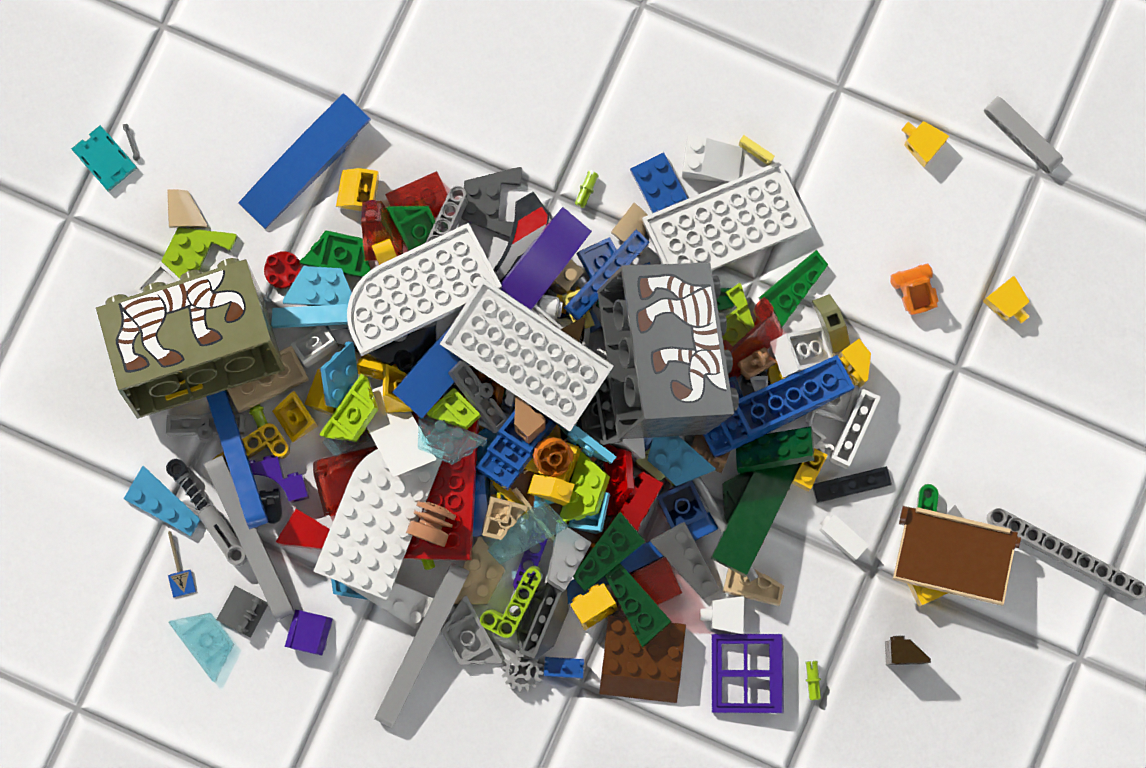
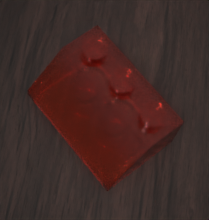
[385,171,448,218]

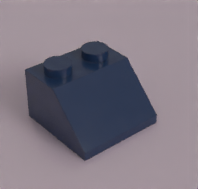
[656,480,708,529]

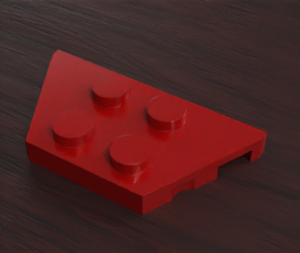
[603,445,634,516]

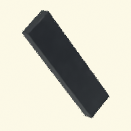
[812,466,892,503]

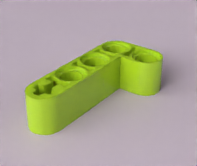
[480,566,543,638]

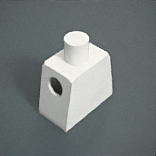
[700,596,744,634]

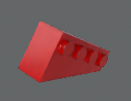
[605,472,664,531]

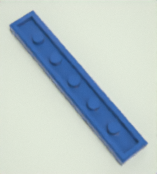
[564,229,650,320]

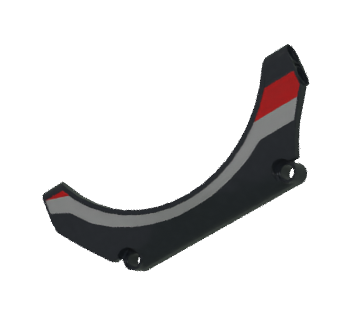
[326,191,551,374]

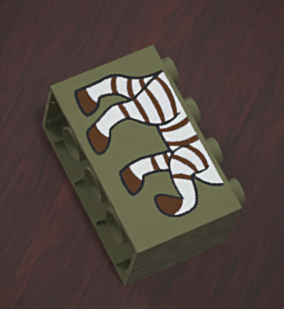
[96,258,285,419]

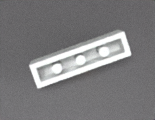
[829,389,881,469]

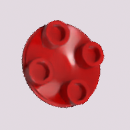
[264,251,302,289]

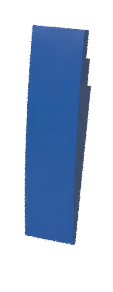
[238,93,371,229]
[392,281,501,418]
[702,355,855,458]
[476,406,557,490]

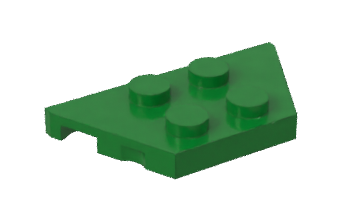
[386,206,441,251]
[300,230,371,278]

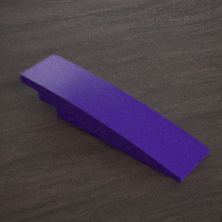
[500,207,592,310]

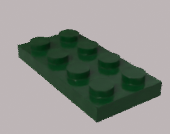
[736,426,815,473]

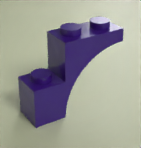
[249,455,309,503]

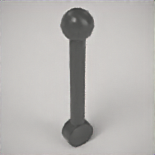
[123,123,140,160]

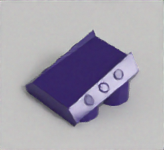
[284,609,333,656]

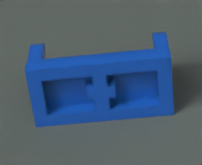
[544,657,584,679]

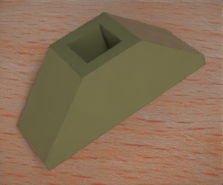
[812,294,850,354]

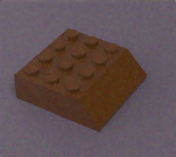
[599,615,686,703]

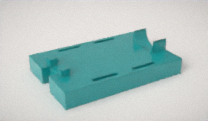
[71,125,137,192]

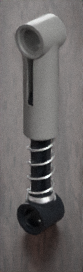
[166,459,247,566]

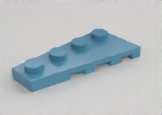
[123,466,201,537]

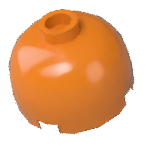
[533,437,573,477]

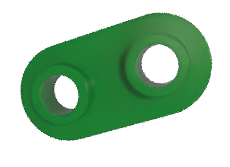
[917,484,939,512]

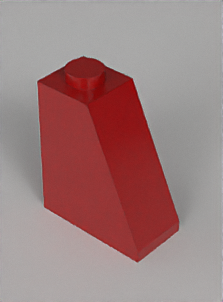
[276,509,330,550]

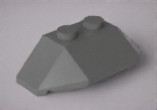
[581,374,623,445]
[516,582,569,660]

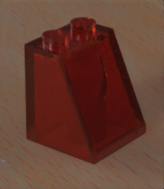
[361,200,404,261]
[630,557,682,606]

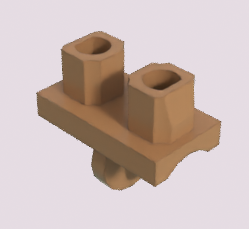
[737,347,777,380]

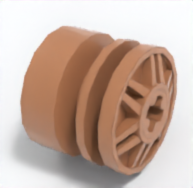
[406,501,456,547]

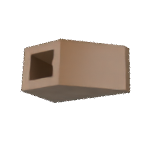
[514,396,546,444]

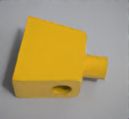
[901,121,949,167]
[983,276,1030,324]

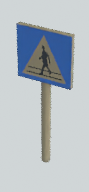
[168,531,196,598]

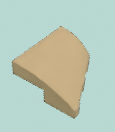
[167,189,207,229]
[611,203,648,256]
[481,496,528,540]

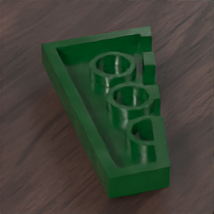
[605,563,672,648]

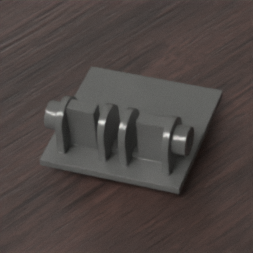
[216,585,268,638]

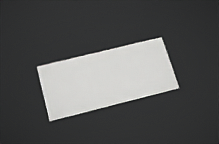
[367,386,437,477]

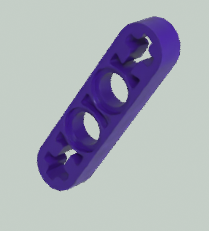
[513,523,548,593]

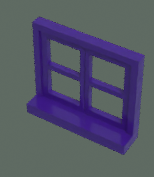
[712,634,784,713]

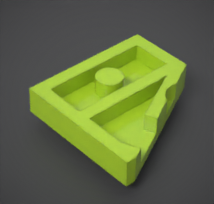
[427,388,481,429]

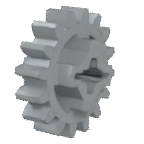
[501,650,544,692]

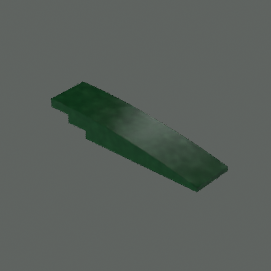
[710,463,801,577]

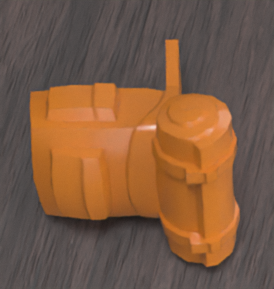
[890,263,939,315]

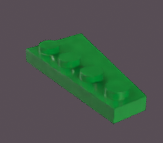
[758,250,828,327]

